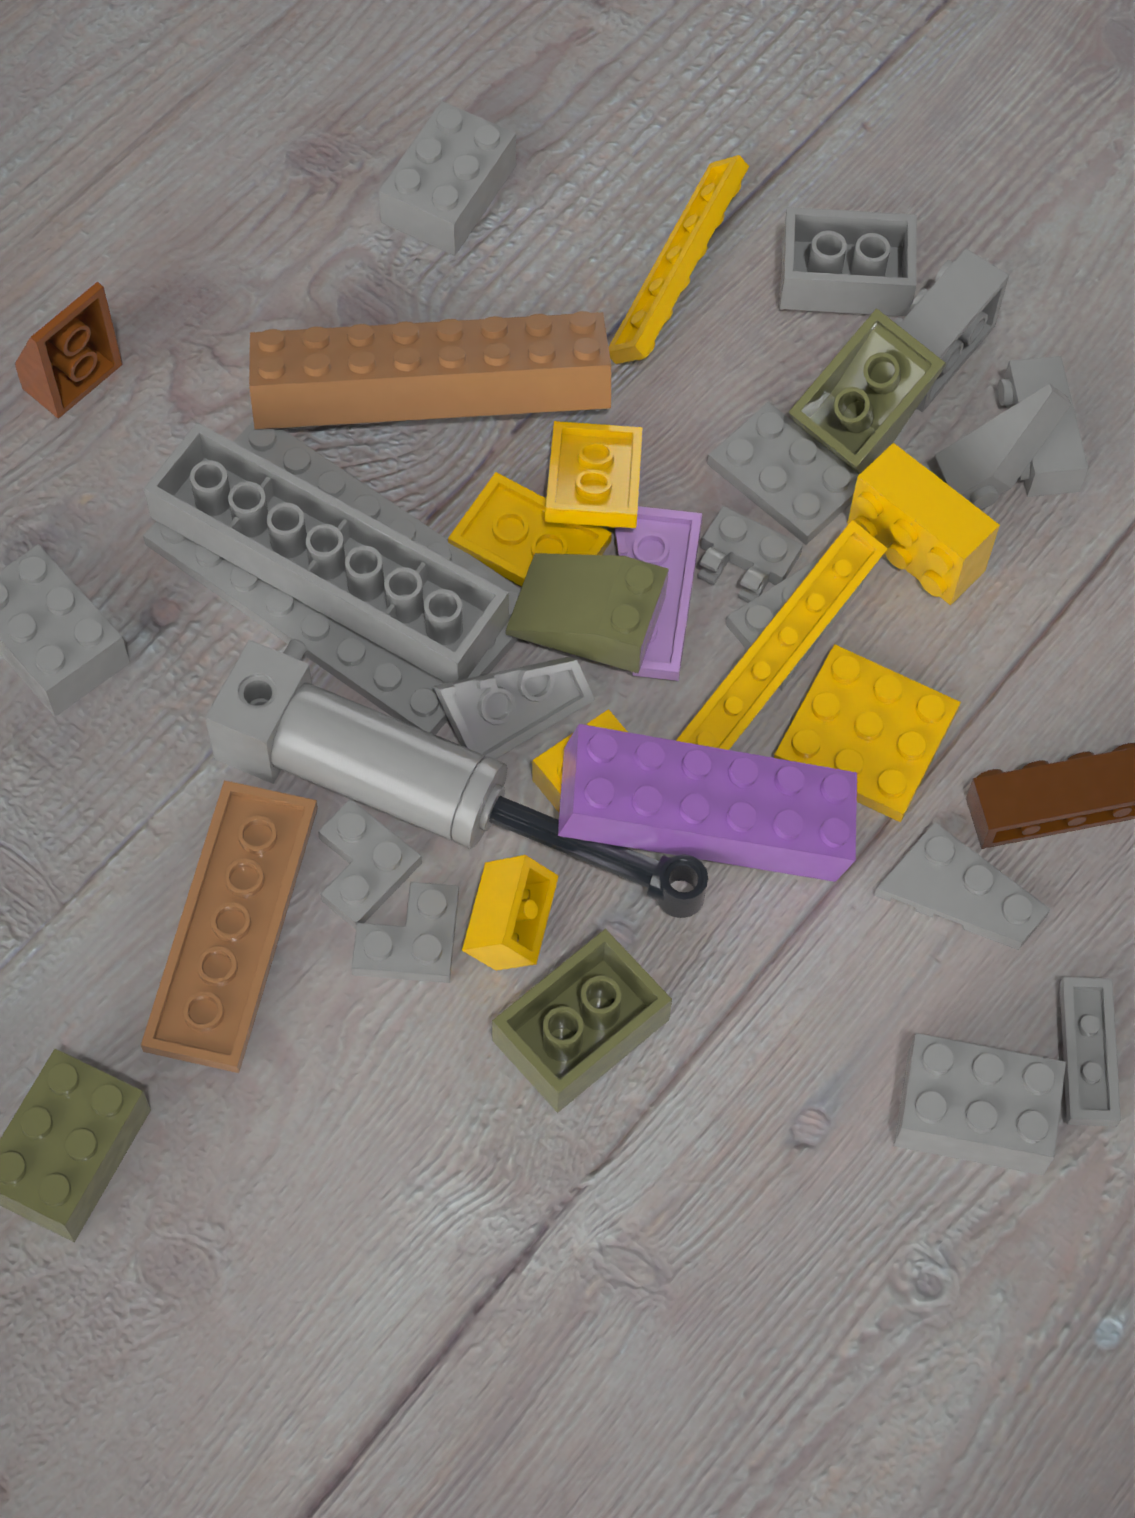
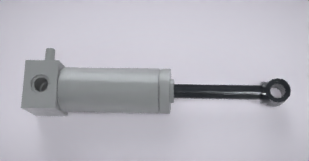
[205,639,708,918]

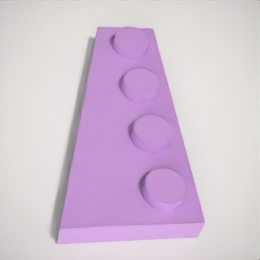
[615,506,702,681]

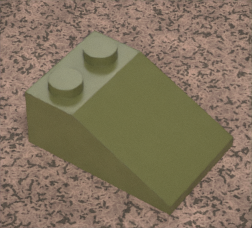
[788,308,946,474]
[506,553,669,674]

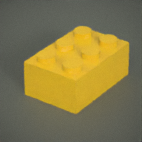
[847,442,1000,606]

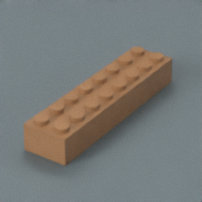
[249,311,611,429]

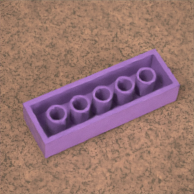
[558,724,857,882]

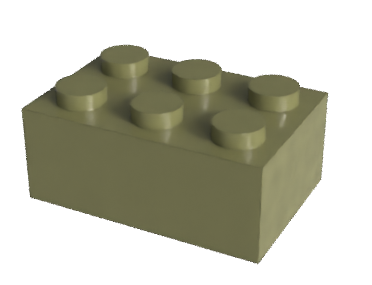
[492,928,672,1113]
[0,1049,151,1243]

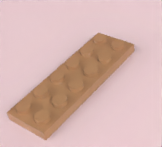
[141,780,318,1073]

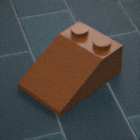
[15,282,123,419]

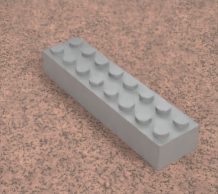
[143,422,509,683]

